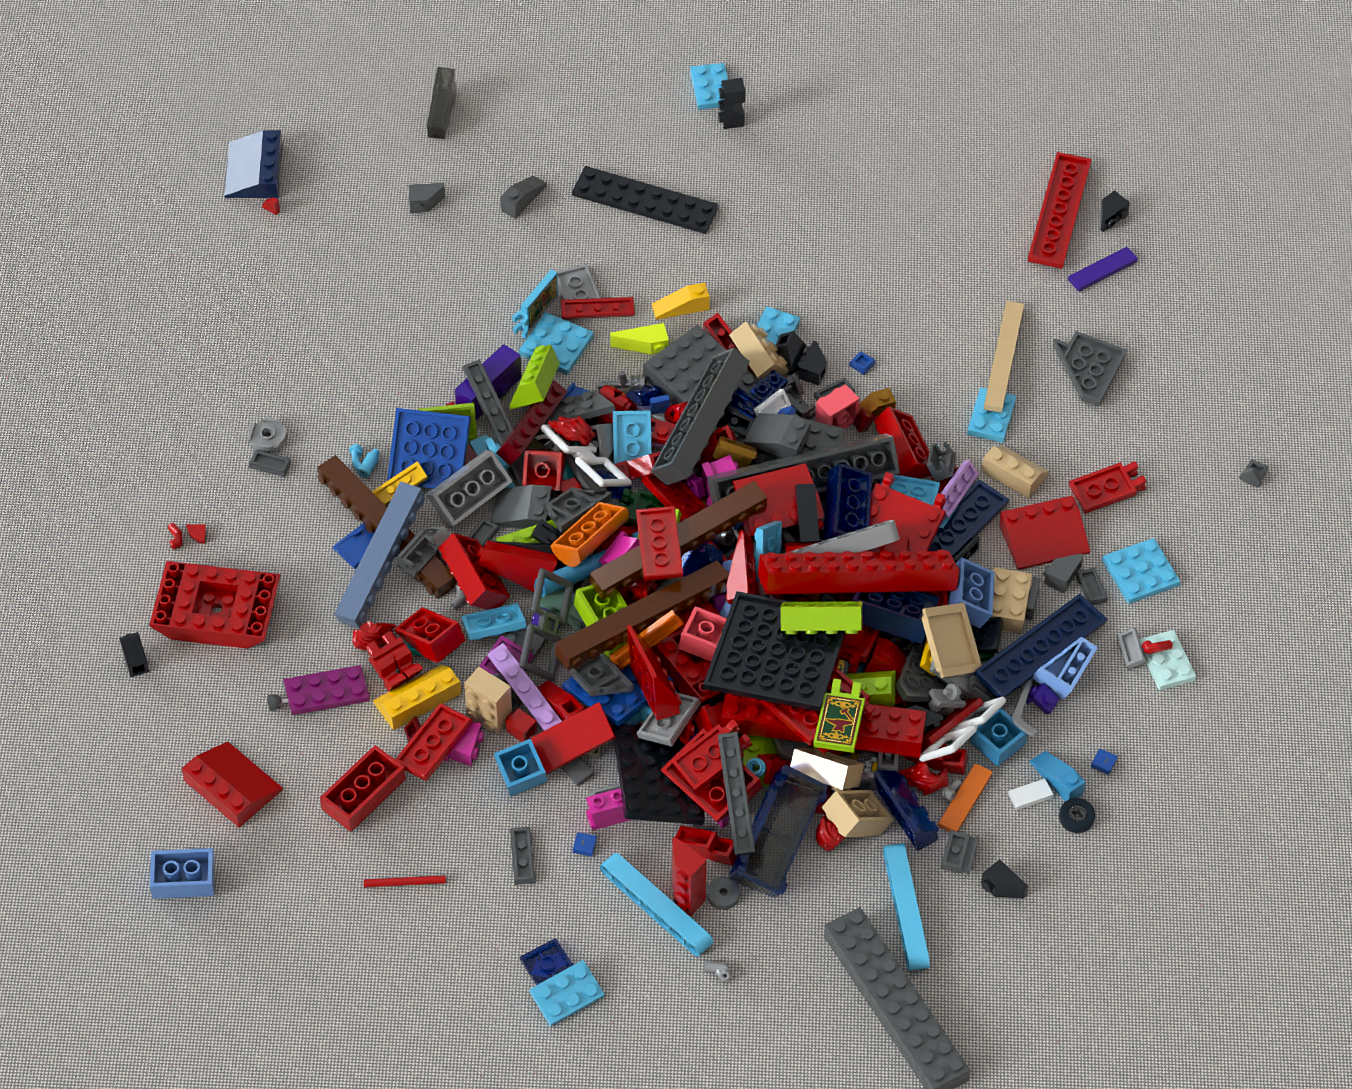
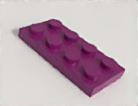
[283,665,369,715]

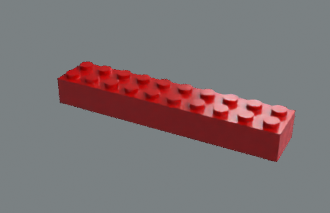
[757,550,959,594]
[721,693,926,758]

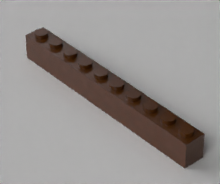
[317,455,456,599]
[590,481,767,600]
[555,560,729,671]

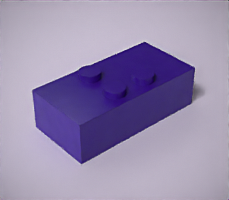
[455,344,522,420]

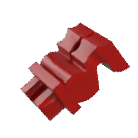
[366,631,423,692]

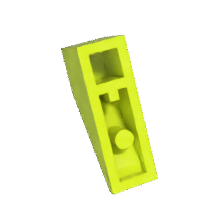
[610,323,669,354]

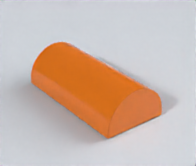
[550,502,629,567]

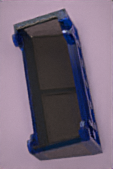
[728,764,828,898]

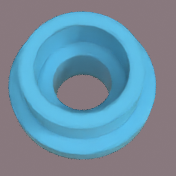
[746,758,766,778]

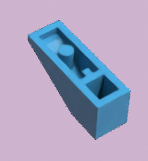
[1030,751,1086,801]

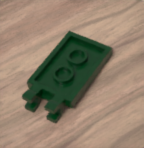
[618,488,665,525]

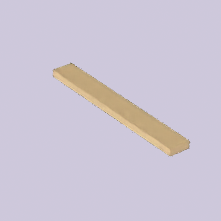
[983,301,1024,413]

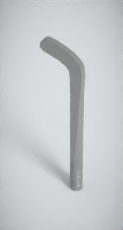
[1012,679,1038,737]

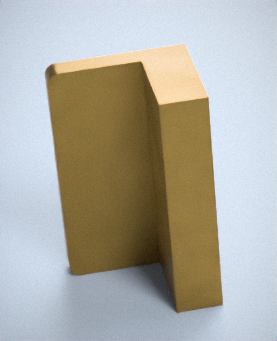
[713,436,757,468]

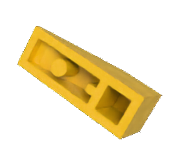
[652,282,709,320]

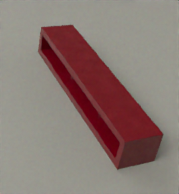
[496,379,568,465]

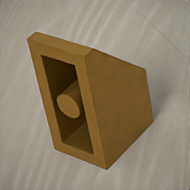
[858,388,896,417]

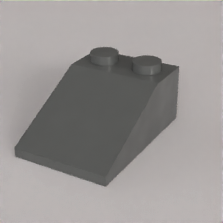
[743,413,811,458]
[492,485,553,528]

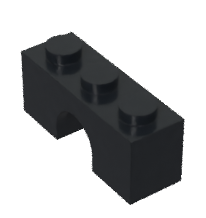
[718,78,746,129]

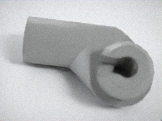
[450,582,466,609]
[941,778,962,801]
[705,961,732,982]

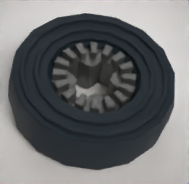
[1059,798,1096,833]

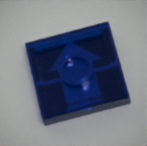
[520,938,573,985]

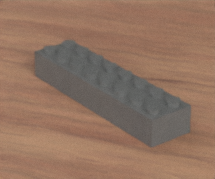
[650,348,750,485]

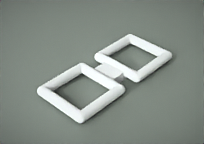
[541,425,631,487]
[919,697,1006,762]

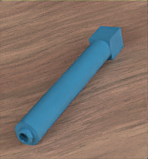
[534,532,638,597]

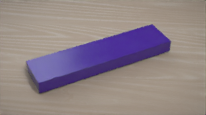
[1068,247,1138,292]

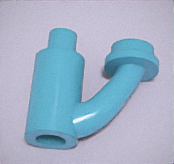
[349,444,380,478]

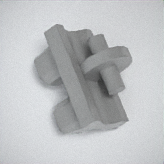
[928,683,966,713]

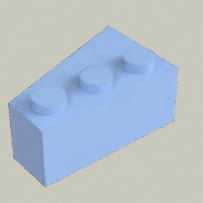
[1032,637,1098,700]

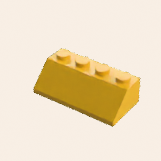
[373,664,461,730]

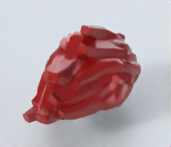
[548,416,596,446]
[352,621,396,651]
[898,760,948,796]
[815,814,849,852]

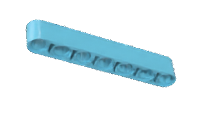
[883,843,930,971]
[599,853,714,957]

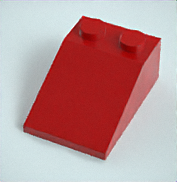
[394,607,466,663]
[864,637,907,682]

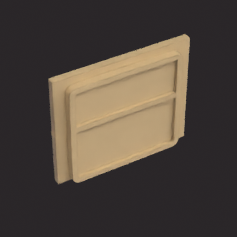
[922,603,982,678]

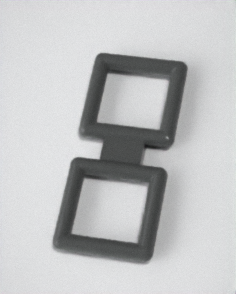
[519,568,574,681]

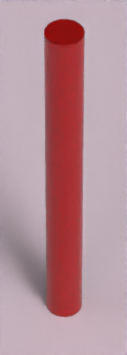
[364,875,446,888]

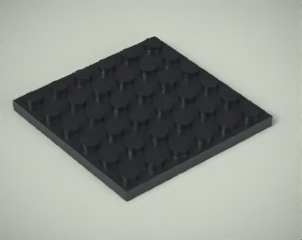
[703,591,846,712]

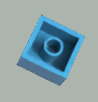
[970,708,1028,767]
[494,738,548,796]

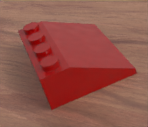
[732,463,825,537]
[999,495,1090,570]
[627,625,682,721]
[661,728,763,822]
[181,741,283,828]

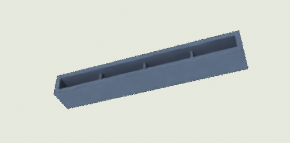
[334,481,425,628]

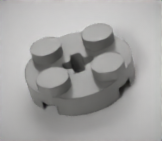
[249,417,287,452]

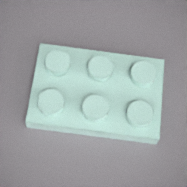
[1140,630,1196,690]

